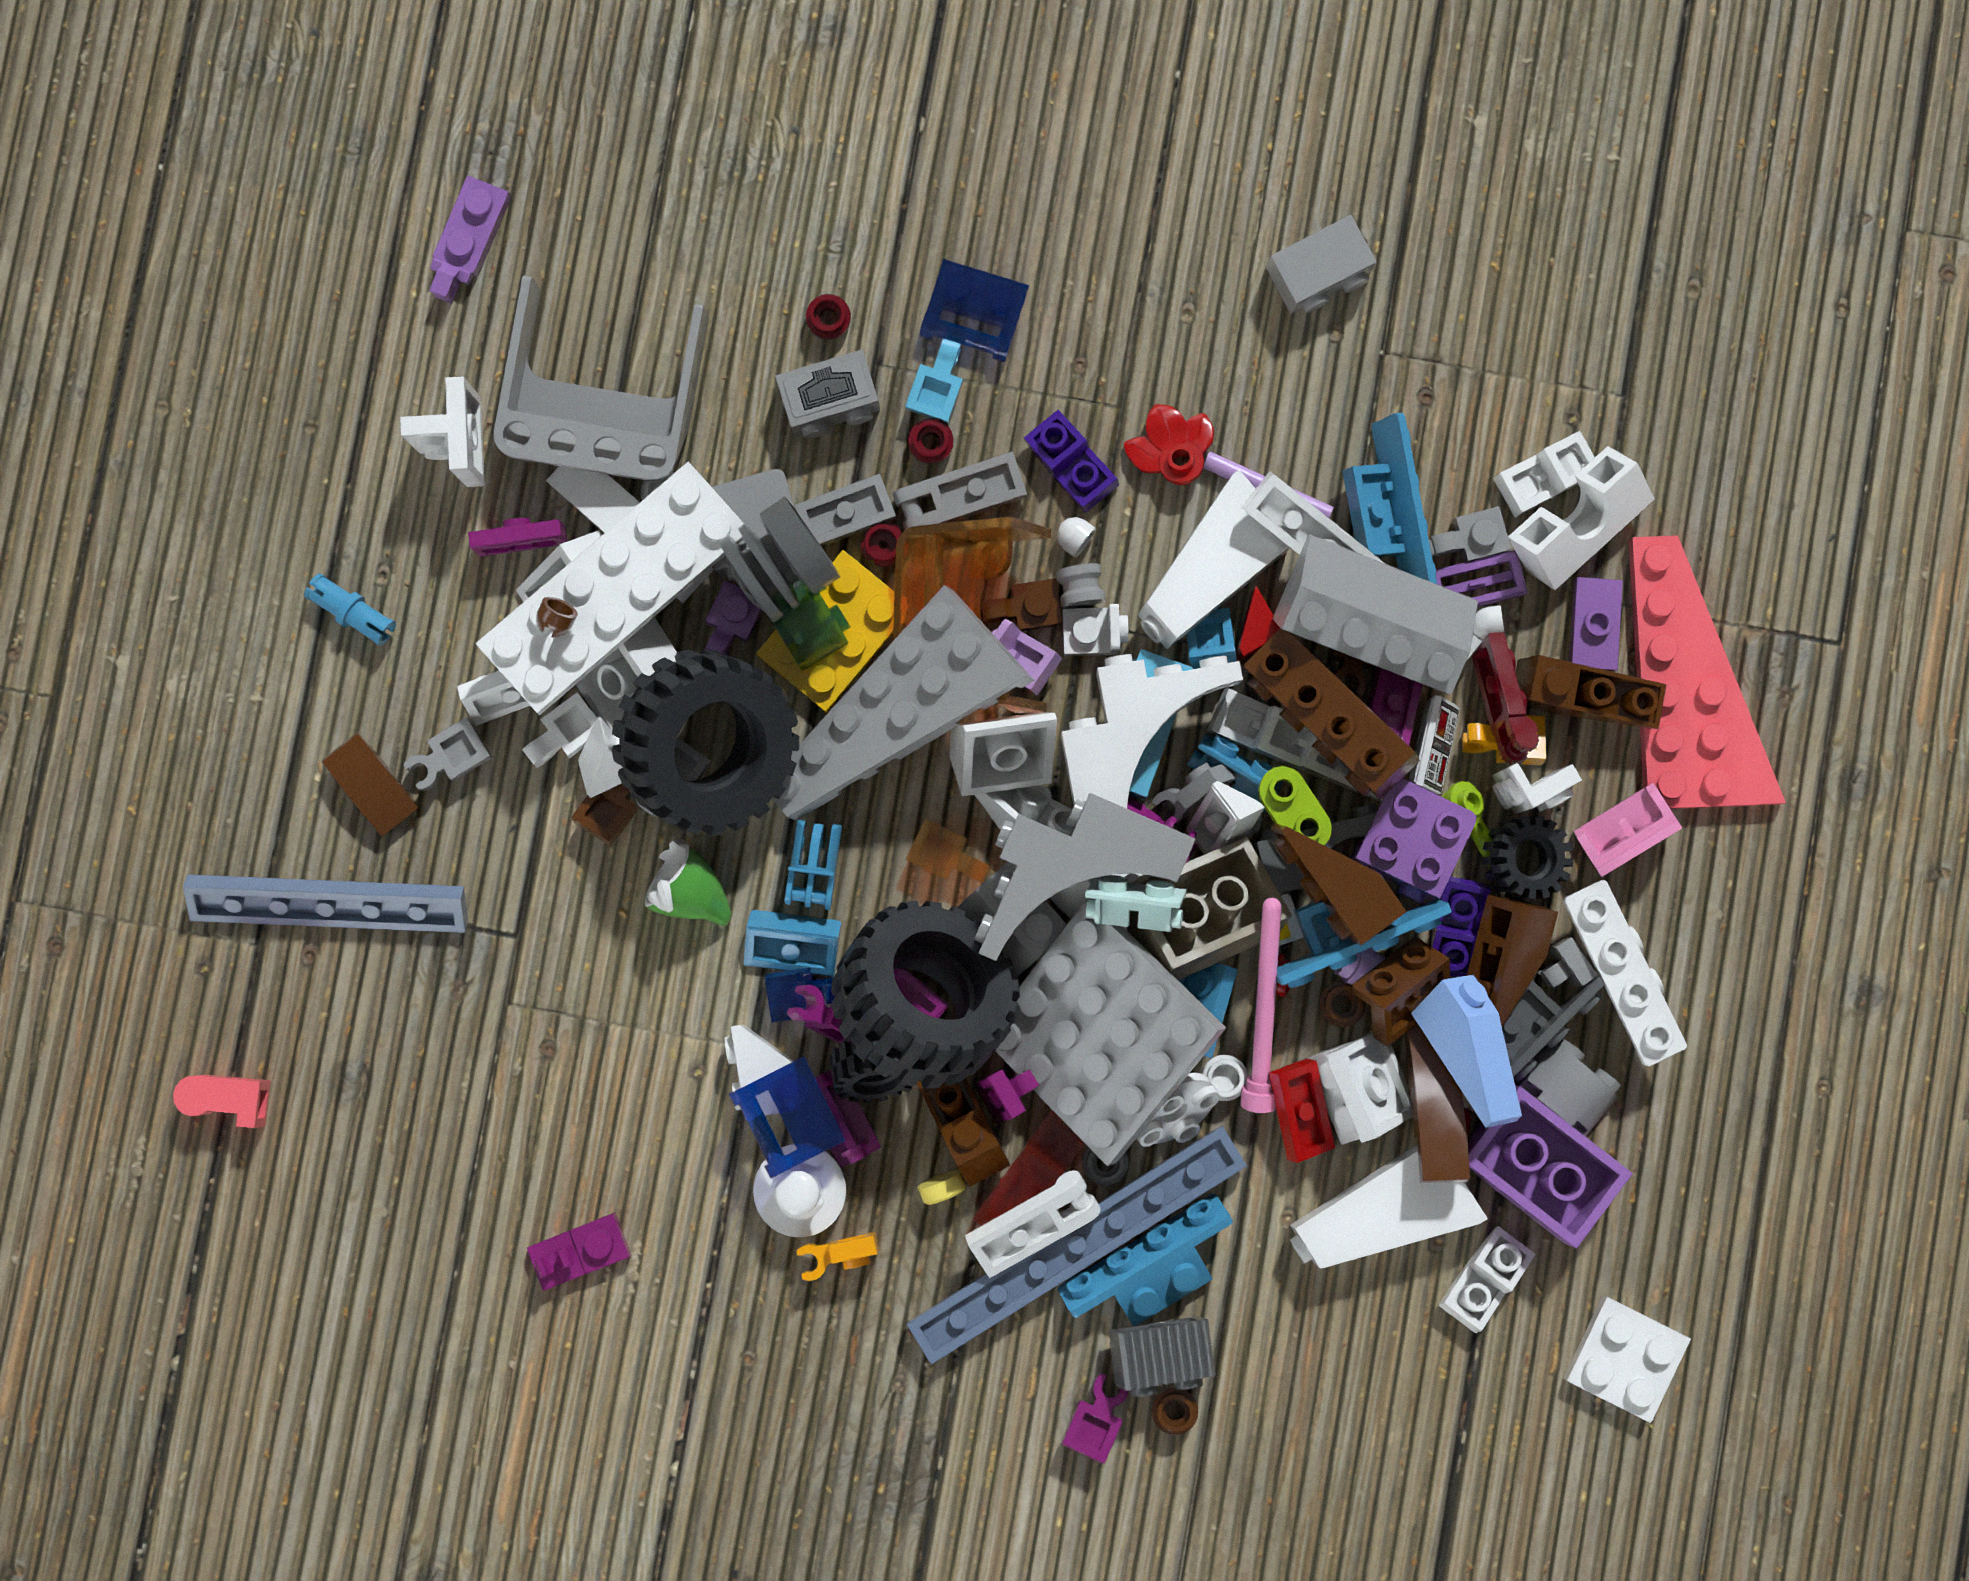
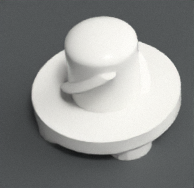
[1137,1073,1220,1147]
[753,1143,846,1237]

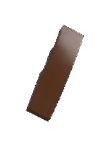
[1405,1023,1470,1183]

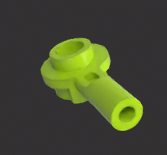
[1442,781,1494,868]

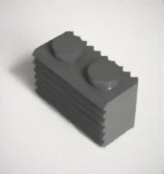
[1108,1316,1216,1397]

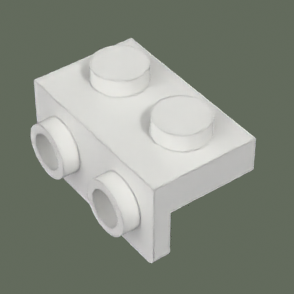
[1493,763,1582,814]

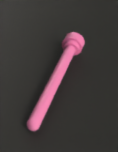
[1241,898,1281,1113]

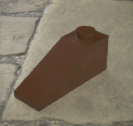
[1467,895,1558,1026]

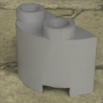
[1513,1039,1621,1137]

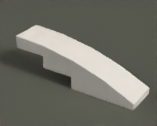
[546,466,714,603]
[1207,688,1383,802]

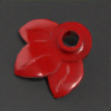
[1124,404,1214,486]

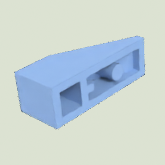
[1411,975,1522,1128]

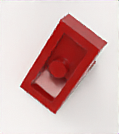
[1236,587,1291,661]

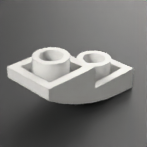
[1438,1226,1535,1333]

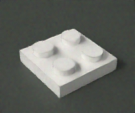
[1563,1295,1691,1423]

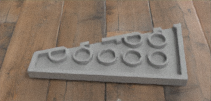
[772,585,1035,820]

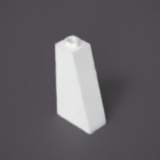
[1138,470,1290,649]
[1290,1144,1488,1269]

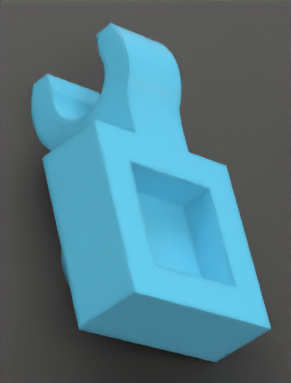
[905,338,963,424]

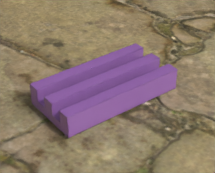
[1436,550,1528,608]

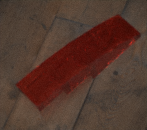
[972,1109,1085,1226]

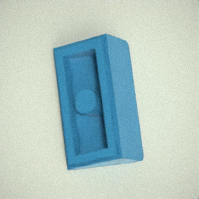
[743,910,841,977]

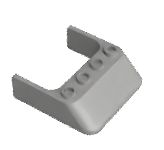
[494,276,709,481]

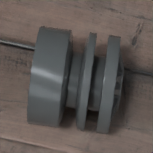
[719,496,840,622]

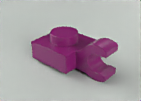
[787,985,851,1043]

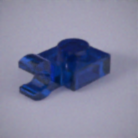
[765,967,836,1023]

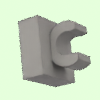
[1537,937,1598,988]

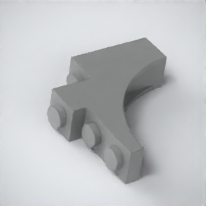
[974,793,1196,961]

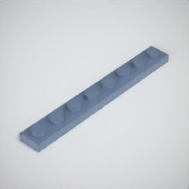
[907,1126,1247,1364]

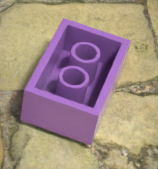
[1467,1086,1633,1249]

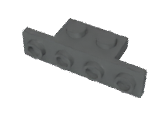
[1464,976,1605,1115]

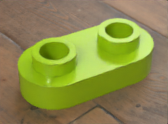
[1258,766,1332,845]

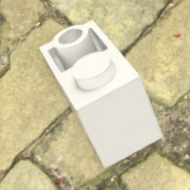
[725,1025,804,1119]

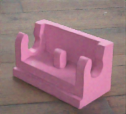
[1574,783,1682,877]

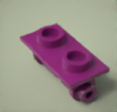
[799,1070,882,1168]

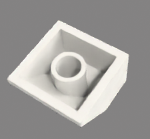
[949,712,1057,796]

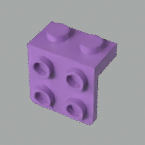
[1350,778,1476,904]

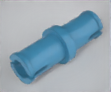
[304,573,396,646]

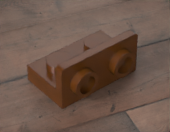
[1352,937,1450,1047]

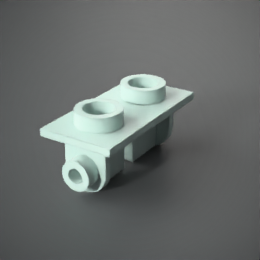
[1085,875,1186,932]

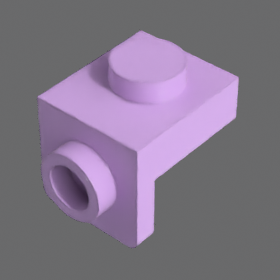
[992,619,1062,696]

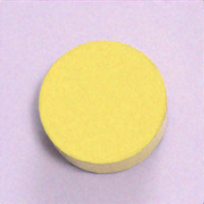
[917,1170,967,1205]

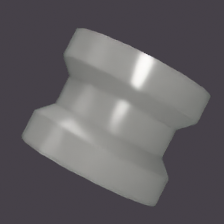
[1056,563,1106,609]

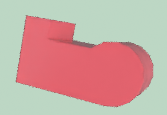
[173,1075,271,1128]

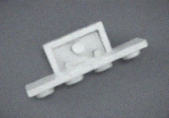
[1563,880,1687,1066]

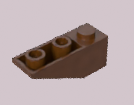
[1515,655,1667,729]
[1270,823,1406,945]
[917,1077,1011,1186]

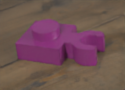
[1060,1373,1129,1464]

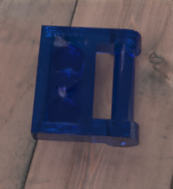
[919,259,1029,363]
[728,1056,846,1179]

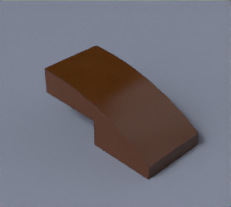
[322,732,418,837]

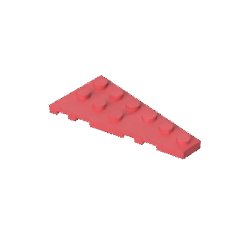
[1628,535,1786,809]

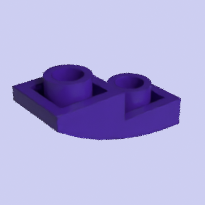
[1024,410,1119,513]
[1429,876,1491,978]

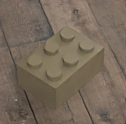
[1126,837,1292,980]

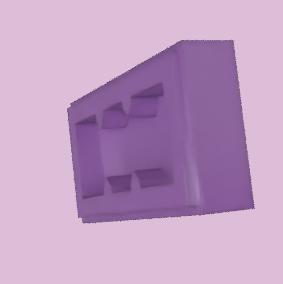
[1569,577,1623,672]

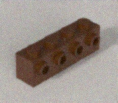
[1243,628,1420,800]

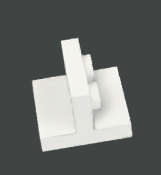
[400,377,485,487]
[1308,1031,1413,1145]

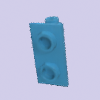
[1187,733,1283,813]

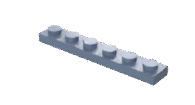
[183,875,468,933]

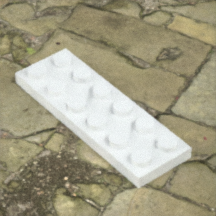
[475,461,744,716]

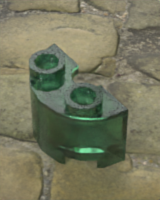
[769,580,851,671]

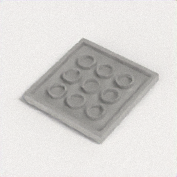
[995,899,1226,1166]

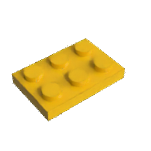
[756,550,913,713]

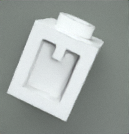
[1062,604,1128,656]

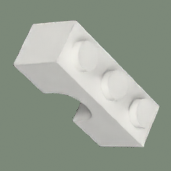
[1508,446,1655,590]

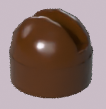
[536,597,578,638]

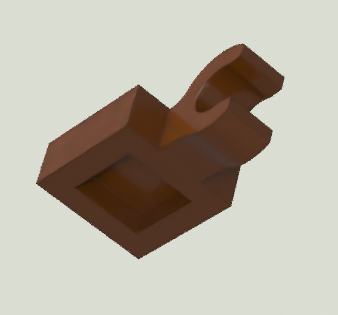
[981,578,1063,631]

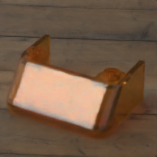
[893,517,1051,715]

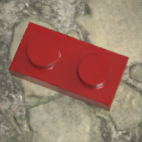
[1268,1058,1335,1163]

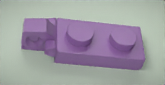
[430,175,511,304]

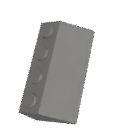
[1272,534,1478,695]

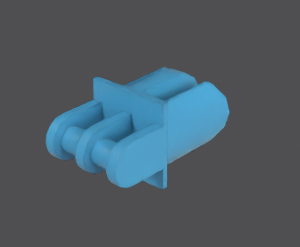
[785,819,842,910]

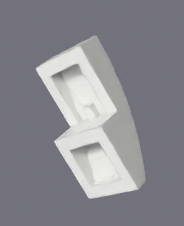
[1493,431,1595,517]

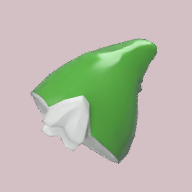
[645,839,732,926]

